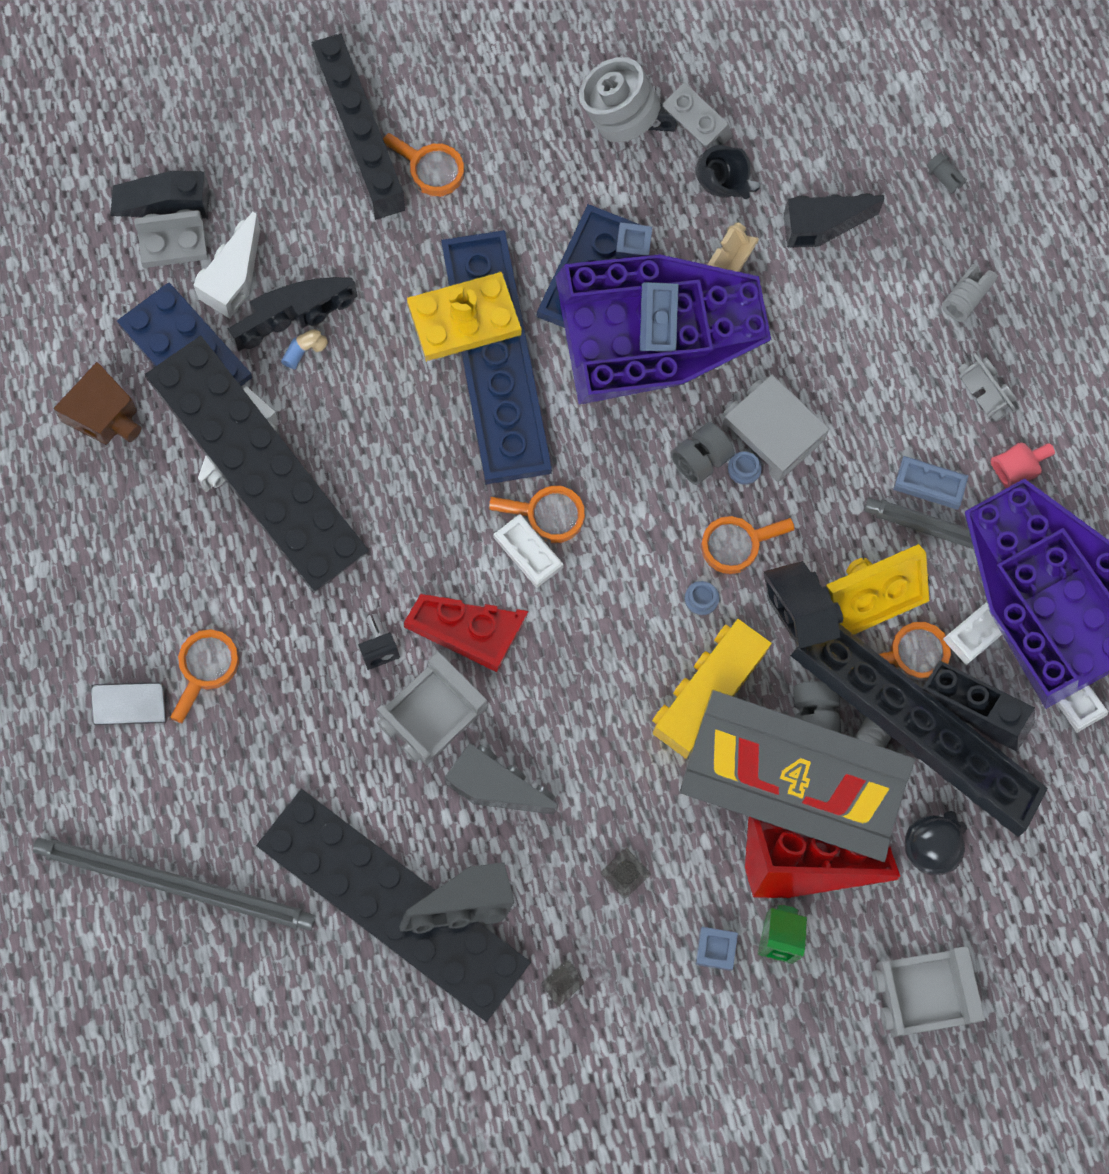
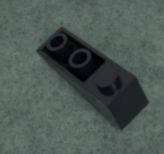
[783,193,885,248]
[922,661,1035,752]

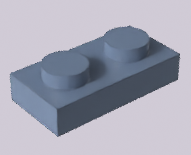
[640,282,678,352]

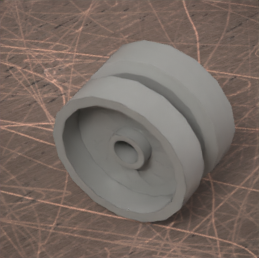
[579,57,660,142]

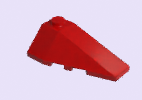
[745,817,900,898]

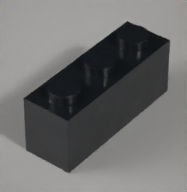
[763,561,843,649]

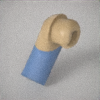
[281,329,328,370]

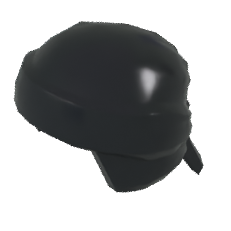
[695,144,761,200]
[904,811,967,875]

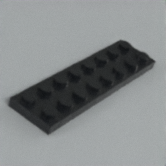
[145,335,369,594]
[790,624,1048,837]
[256,788,531,1023]

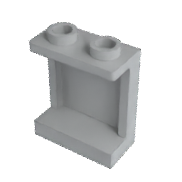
[722,375,830,483]
[376,651,487,766]
[872,946,985,1038]

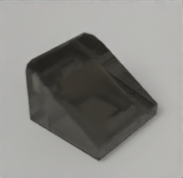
[541,960,584,1007]

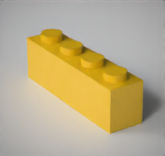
[652,619,772,759]

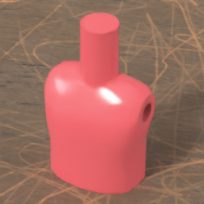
[991,442,1055,488]

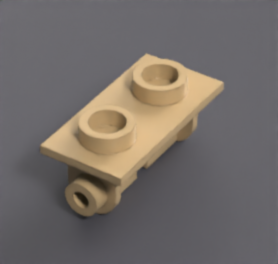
[706,223,759,272]

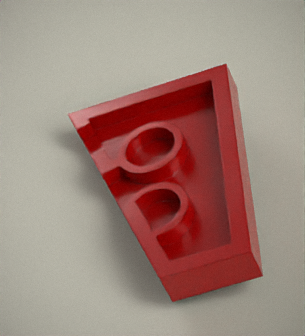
[404,594,529,672]

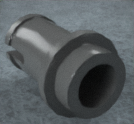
[926,153,967,194]

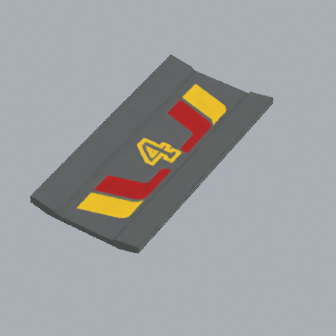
[679,690,916,862]

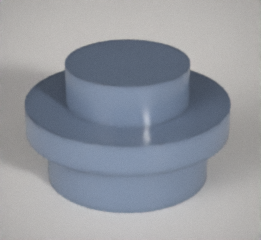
[728,452,762,485]
[685,581,719,615]

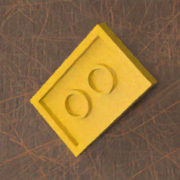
[407,272,521,362]
[826,544,930,635]

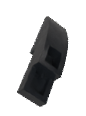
[227,277,358,352]

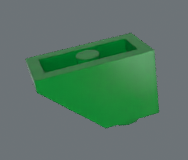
[757,905,807,964]

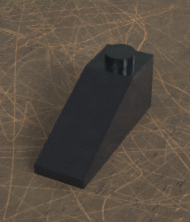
[110,170,210,219]

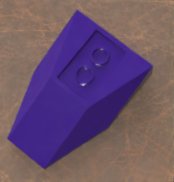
[555,255,771,405]
[965,478,1109,709]

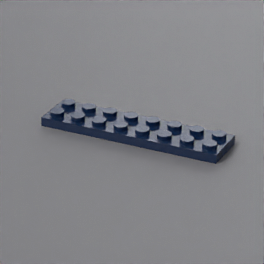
[441,230,552,485]

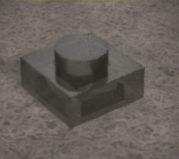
[600,848,651,900]

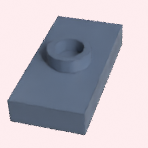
[893,456,969,510]

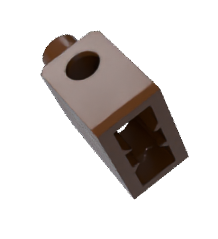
[53,362,142,445]

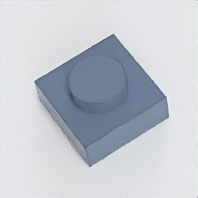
[615,222,652,258]
[695,927,738,971]

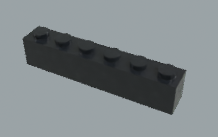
[311,33,405,220]

